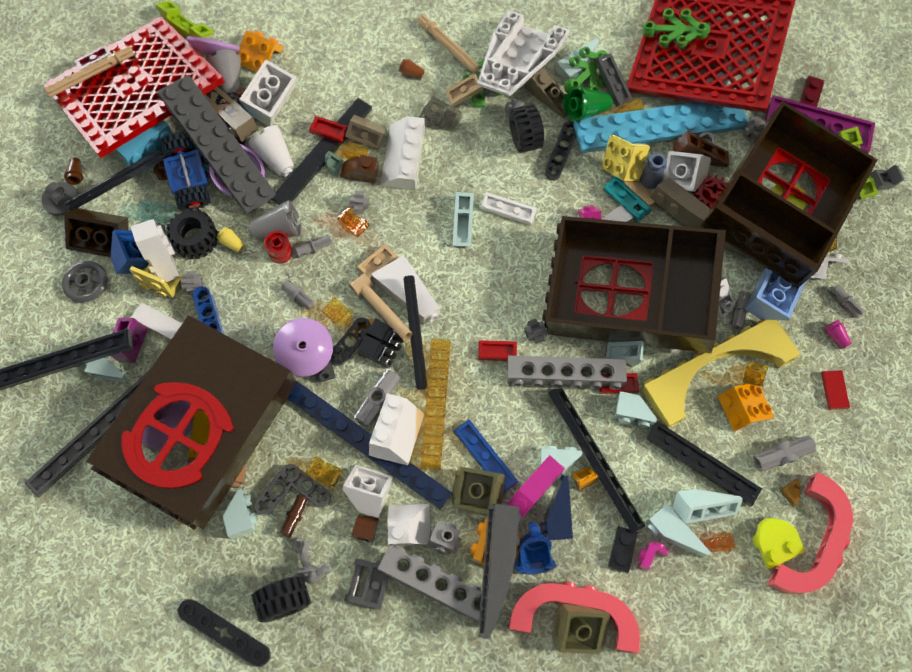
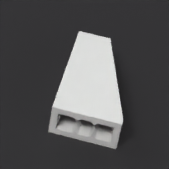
[372,255,440,324]

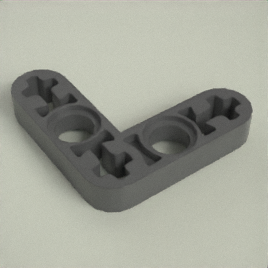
[254,464,332,516]

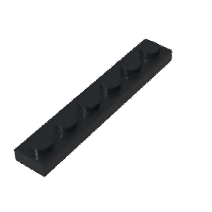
[646,421,762,507]

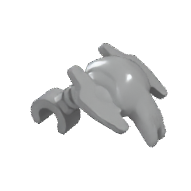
[293,537,330,584]

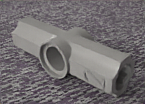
[354,369,401,427]
[753,435,816,472]

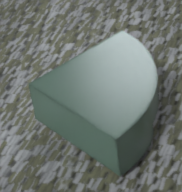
[325,151,344,176]

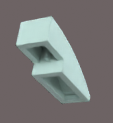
[453,192,474,247]
[77,358,129,384]

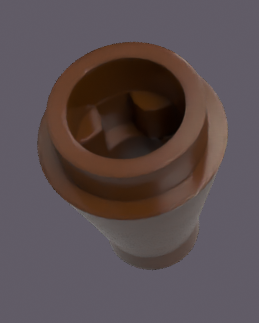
[64,157,83,185]

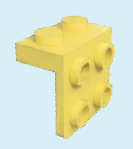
[601,135,650,181]
[129,264,182,298]

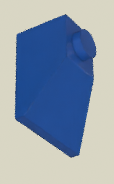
[111,230,149,274]

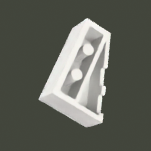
[131,219,180,282]

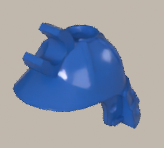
[515,522,557,575]

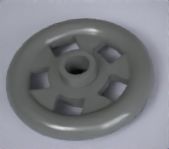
[62,261,108,303]

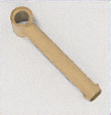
[348,273,413,341]

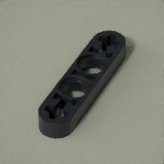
[545,121,576,181]

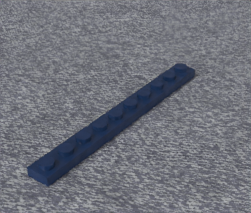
[287,380,452,510]

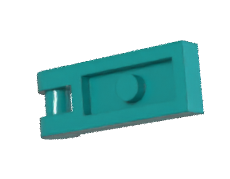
[603,177,651,223]

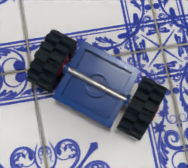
[160,132,211,211]

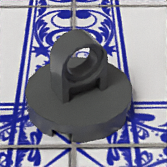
[42,182,79,216]

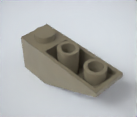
[524,67,568,119]

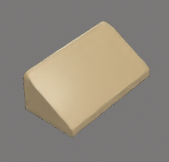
[623,181,655,208]

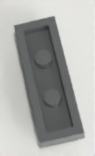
[595,53,633,107]

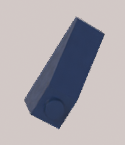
[541,474,573,540]

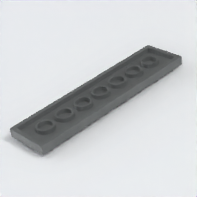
[157,74,276,216]

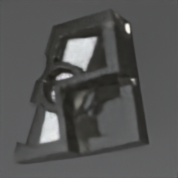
[419,96,462,132]

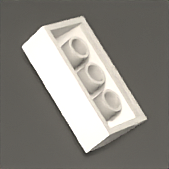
[380,116,425,190]

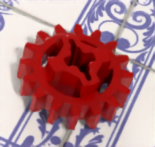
[692,174,728,209]

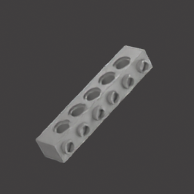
[507,355,627,390]
[377,545,504,623]

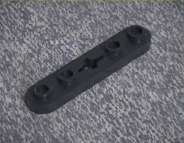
[178,599,271,667]

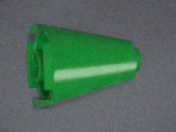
[563,86,613,122]

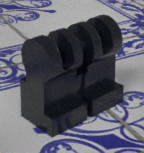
[358,318,404,368]

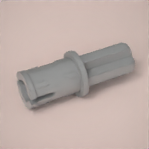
[295,235,332,258]
[281,280,314,310]
[829,284,864,317]
[731,291,751,329]

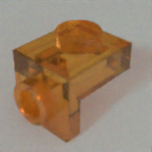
[337,207,370,238]

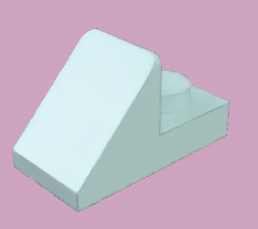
[606,341,644,367]

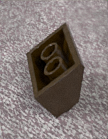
[64,208,128,257]

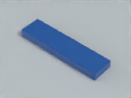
[453,419,519,494]

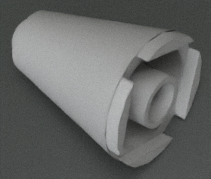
[206,49,241,100]
[248,200,302,239]

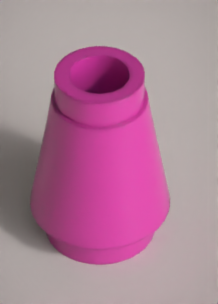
[825,320,852,349]

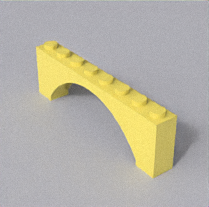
[641,319,800,428]

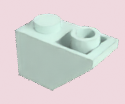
[613,391,657,428]
[540,446,582,477]
[222,489,258,539]

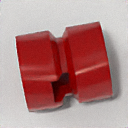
[264,231,293,264]

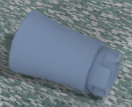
[640,153,667,189]

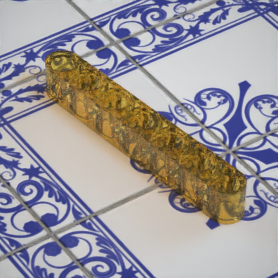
[421,338,451,470]

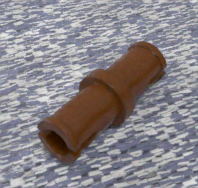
[279,495,309,538]

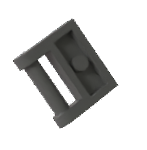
[344,558,389,610]

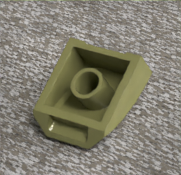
[452,466,506,514]
[552,604,610,654]

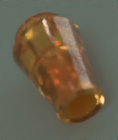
[702,531,736,552]

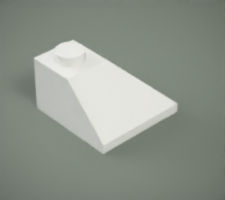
[662,151,711,192]
[342,464,393,518]
[388,504,430,547]

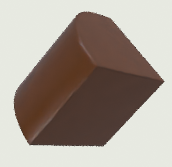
[351,514,379,543]

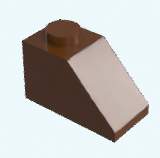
[340,155,379,184]

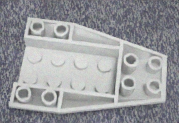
[477,10,570,96]

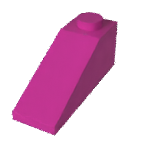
[506,455,566,519]

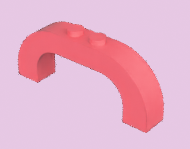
[768,472,853,594]
[508,581,640,654]

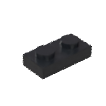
[608,526,638,573]

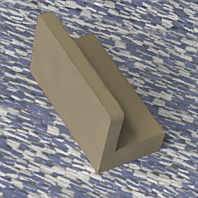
[345,115,387,149]

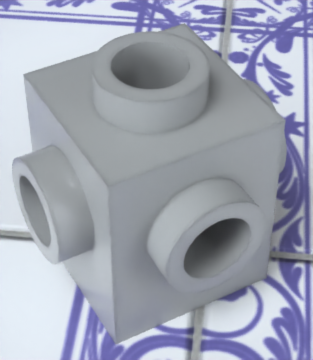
[427,521,462,555]

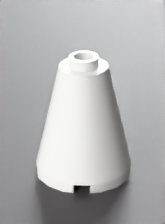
[248,125,294,177]

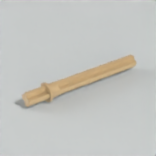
[417,14,479,73]
[45,45,135,97]

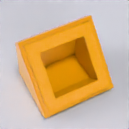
[571,467,598,490]

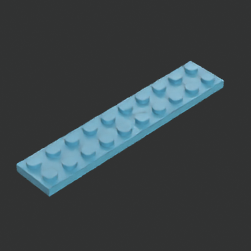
[573,102,748,153]

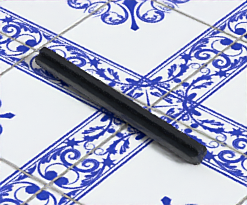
[65,150,165,210]
[403,275,428,390]

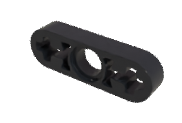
[331,317,371,366]

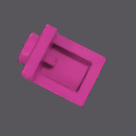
[578,205,601,219]
[637,541,670,571]

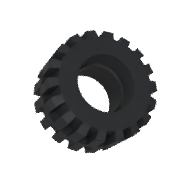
[509,104,544,153]
[166,208,218,259]
[251,576,311,623]

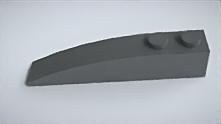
[478,504,521,639]

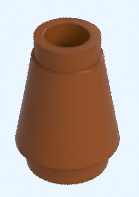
[398,59,425,79]

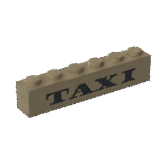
[191,72,259,142]

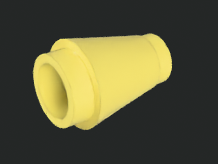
[217,227,245,253]

